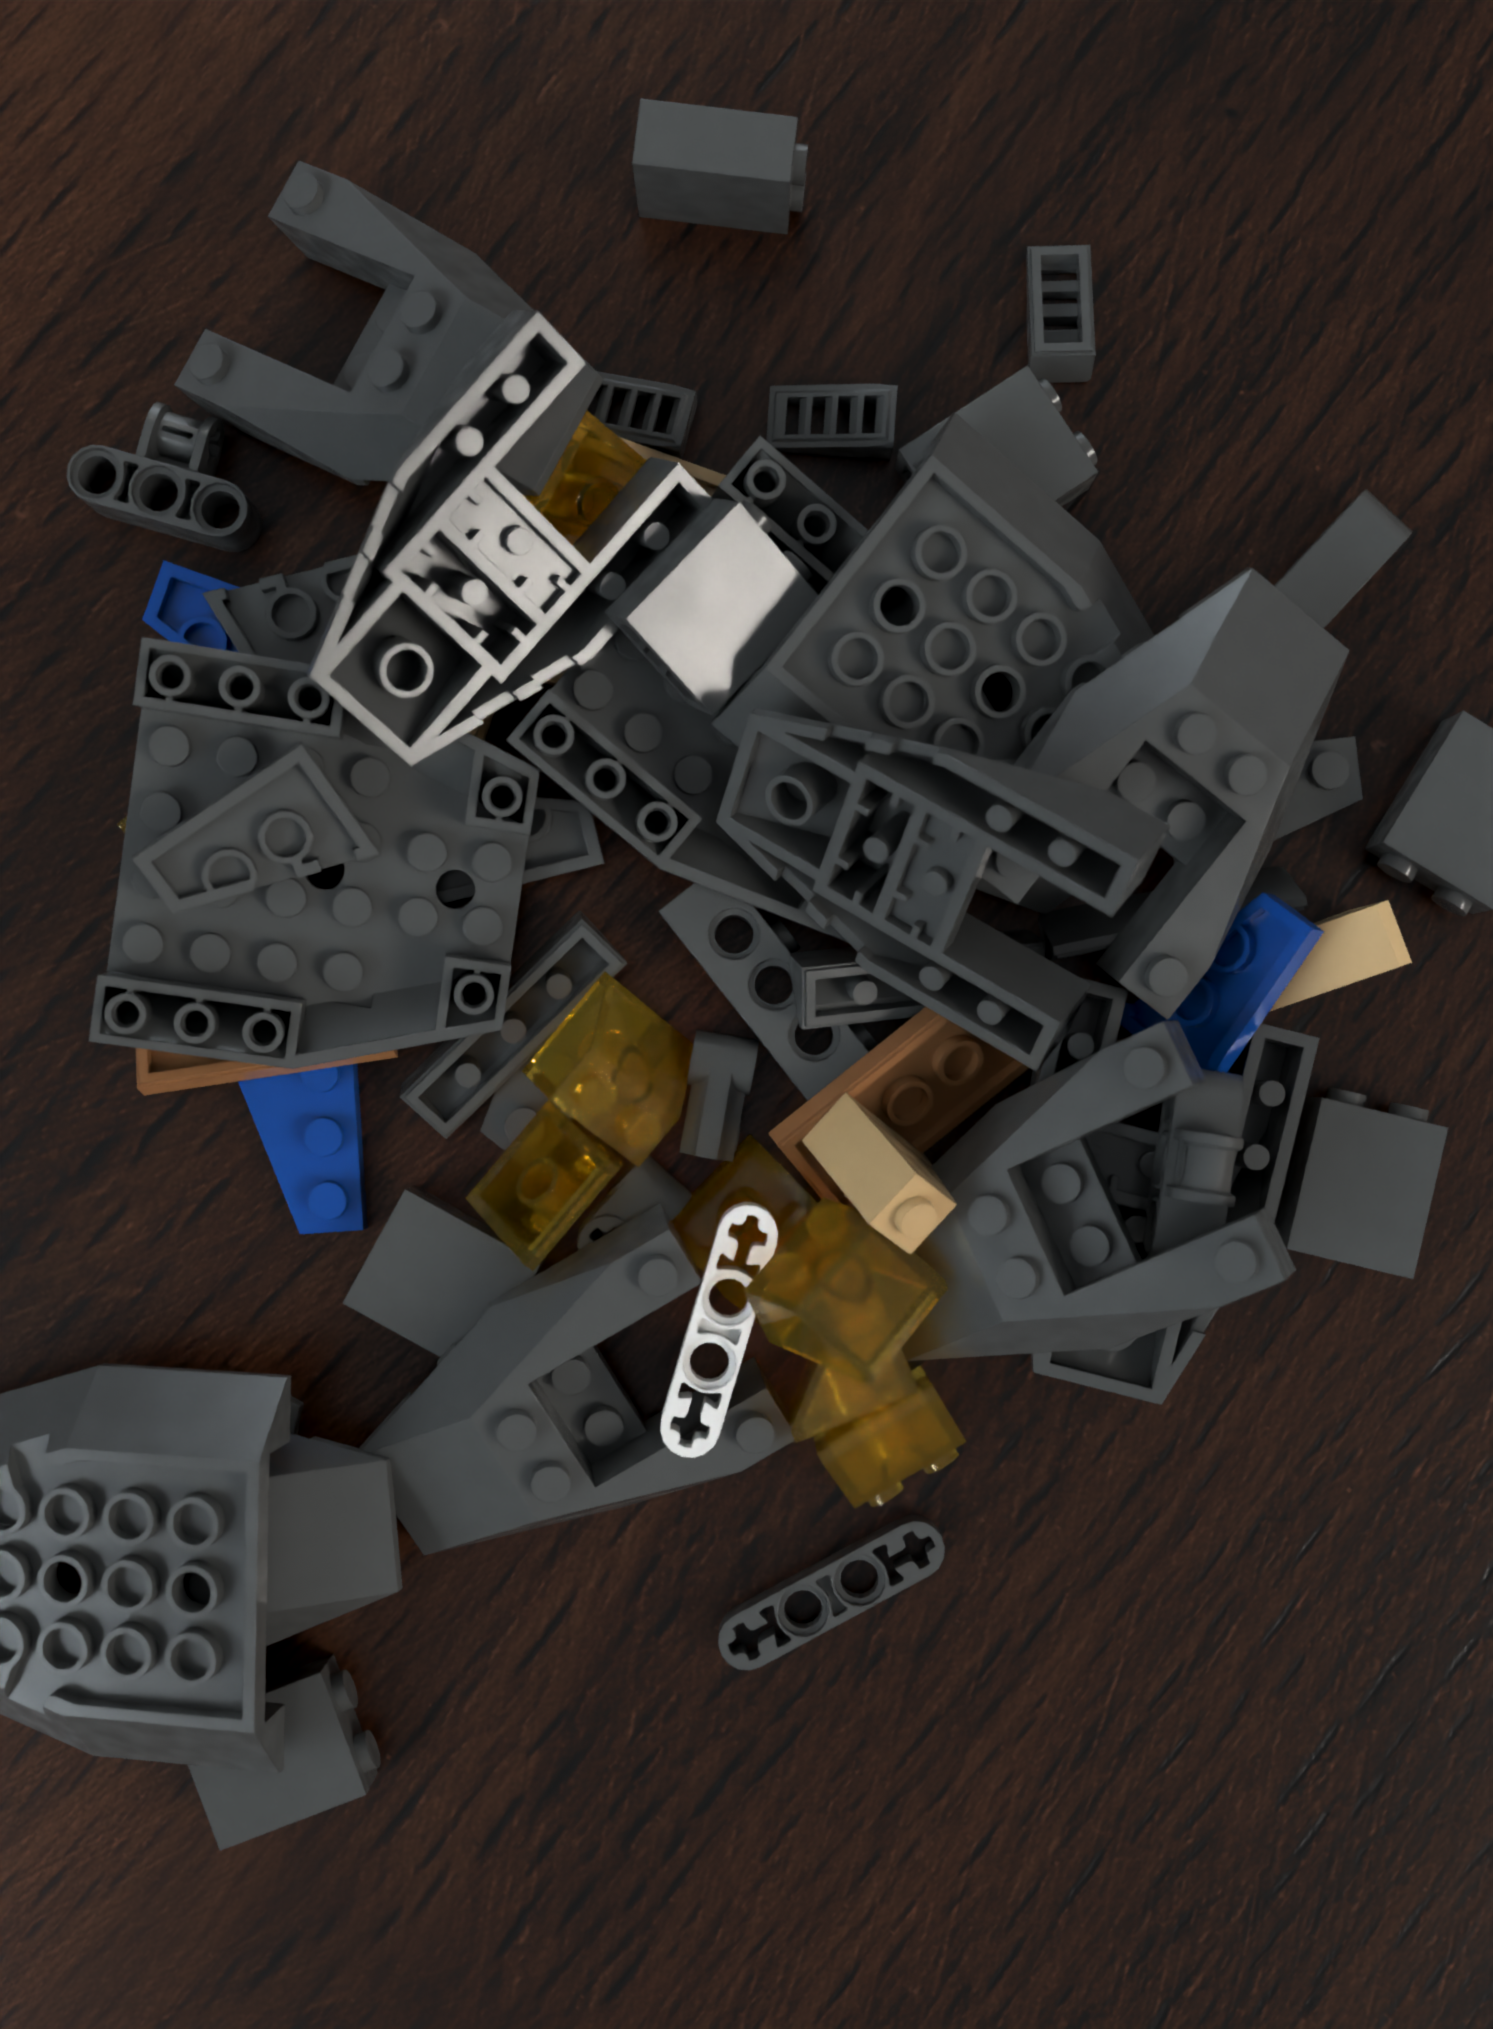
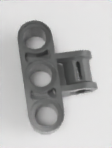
[66,402,263,552]
[1144,1068,1244,1256]

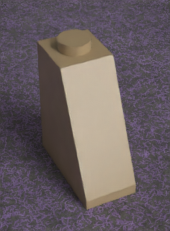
[1269,900,1412,1012]
[802,1093,957,1255]

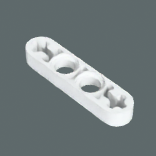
[660,1202,778,1458]

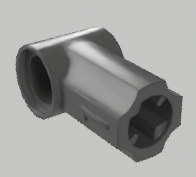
[679,1029,760,1162]

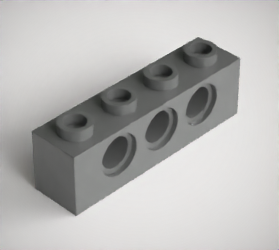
[659,883,878,1101]

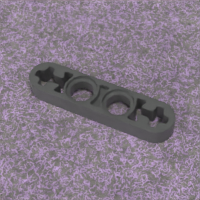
[718,1514,945,1671]

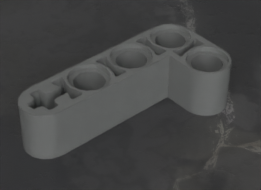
[1274,489,1413,628]

